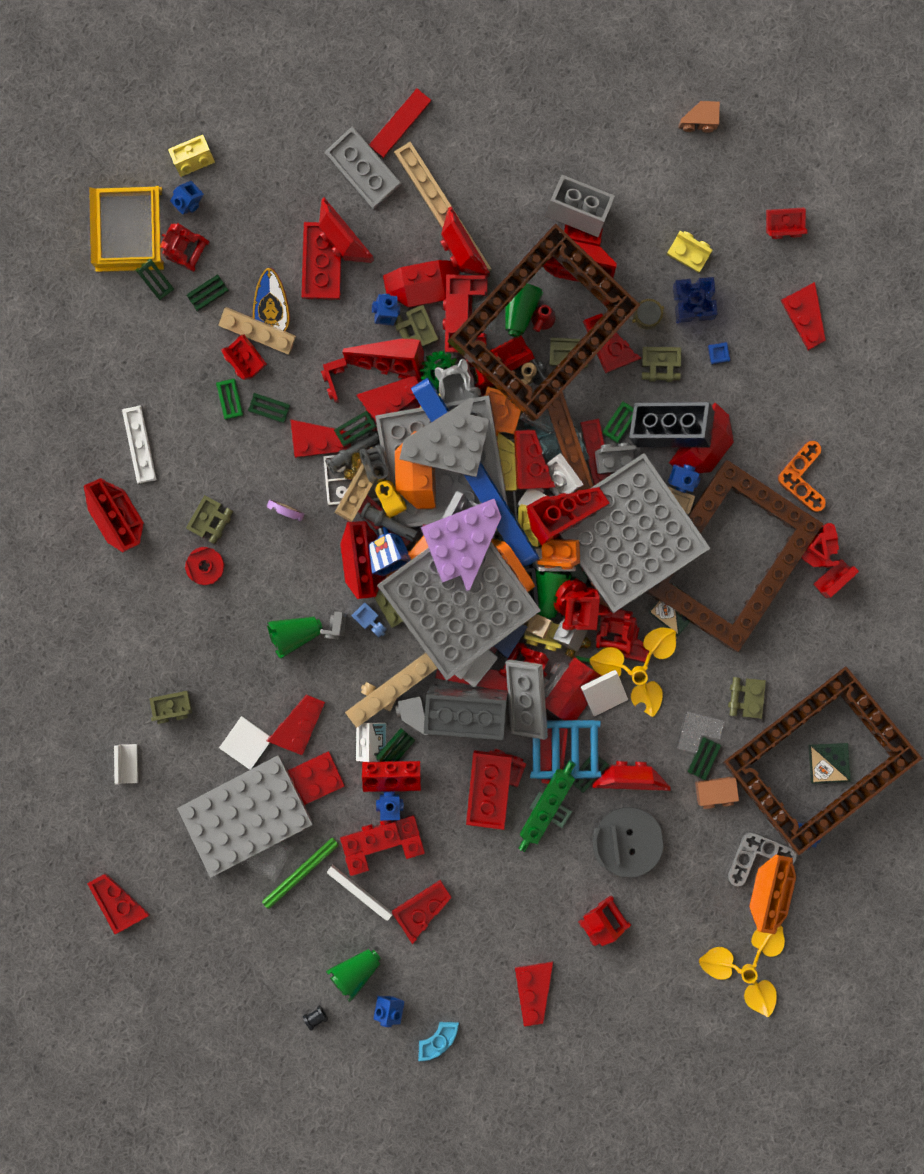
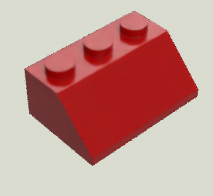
[545,656,602,720]

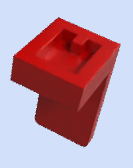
[321,358,348,403]

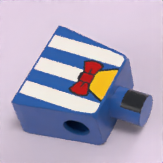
[369,527,411,576]

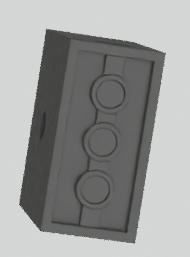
[424,684,508,740]

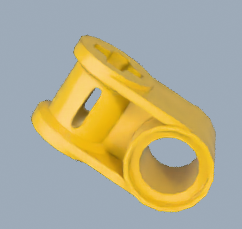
[375,480,407,518]

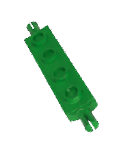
[518,760,576,852]

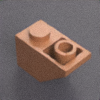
[679,101,720,133]

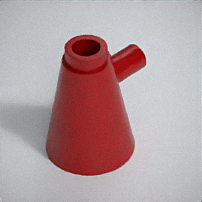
[531,305,556,332]

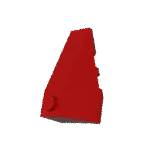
[342,338,424,382]
[526,487,610,546]

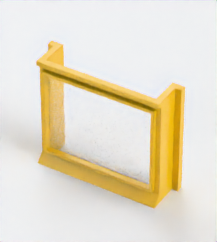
[89,186,164,272]

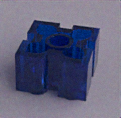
[673,277,718,323]

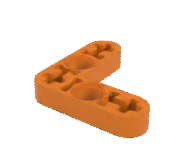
[778,441,826,512]
[491,539,535,592]

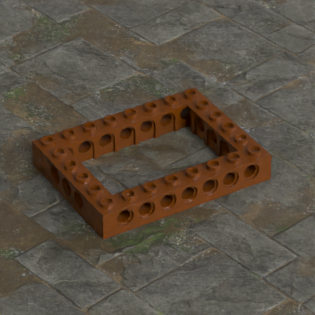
[447,223,640,421]
[646,460,823,652]
[722,666,923,855]

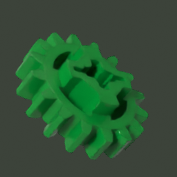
[420,351,457,393]

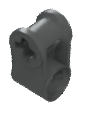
[360,445,388,484]

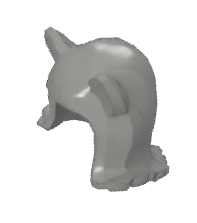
[435,359,482,403]

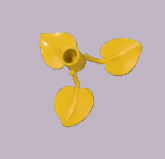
[590,627,676,717]
[699,925,785,1017]

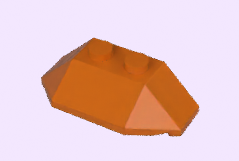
[395,431,436,509]
[749,855,796,934]

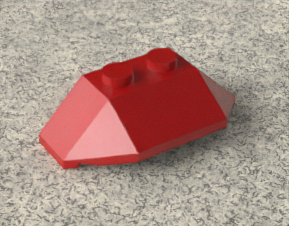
[319,197,374,263]
[440,206,490,277]
[542,241,617,282]
[383,260,460,308]
[669,403,734,473]
[83,478,144,552]
[340,521,386,599]
[592,761,671,791]

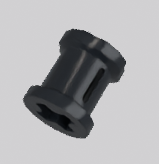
[303,1005,328,1031]

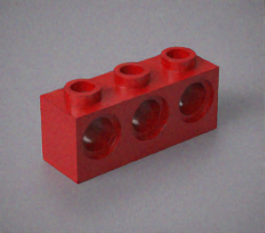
[362,761,421,792]

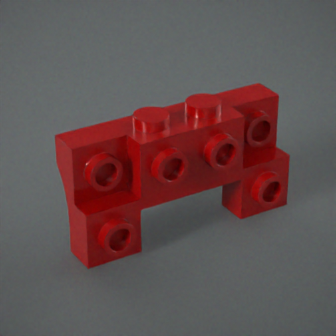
[443,275,488,353]
[340,815,425,876]

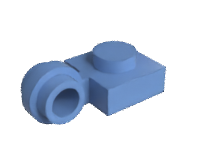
[351,603,387,638]

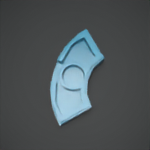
[419,1022,459,1061]

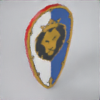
[252,268,290,331]

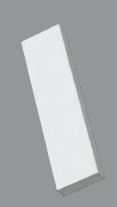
[122,406,157,484]
[327,865,392,921]

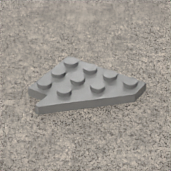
[399,398,489,477]

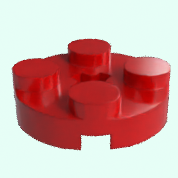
[185,547,225,585]
[554,578,587,616]

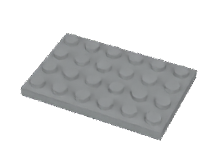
[177,755,314,878]

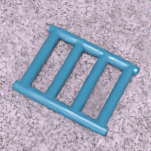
[530,720,602,779]

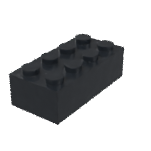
[629,402,715,448]

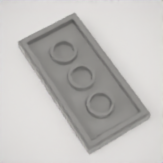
[325,126,402,209]
[505,660,548,740]

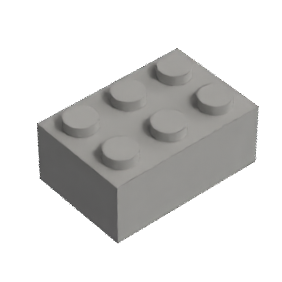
[545,175,615,237]

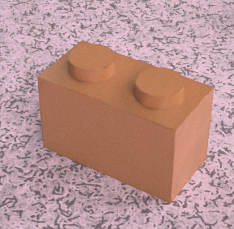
[695,777,739,809]

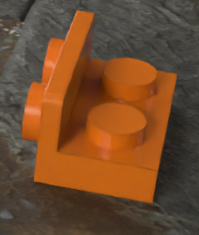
[537,538,580,570]

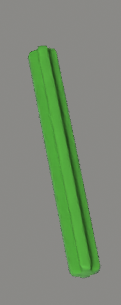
[262,838,339,909]

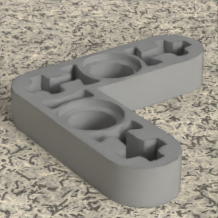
[728,832,797,887]

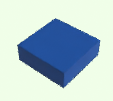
[708,342,730,365]

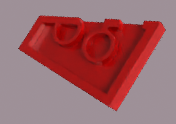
[781,282,826,350]
[583,313,641,374]
[356,376,419,421]
[290,419,351,458]
[514,430,556,489]
[266,694,325,755]
[540,728,568,784]
[87,873,150,934]
[392,880,451,944]
[515,961,553,1027]

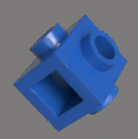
[170,181,204,215]
[372,294,400,326]
[668,464,700,493]
[376,791,403,821]
[373,996,405,1027]

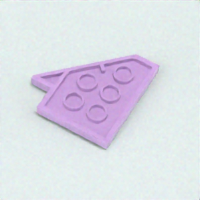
[420,499,501,591]

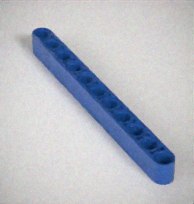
[411,377,539,568]

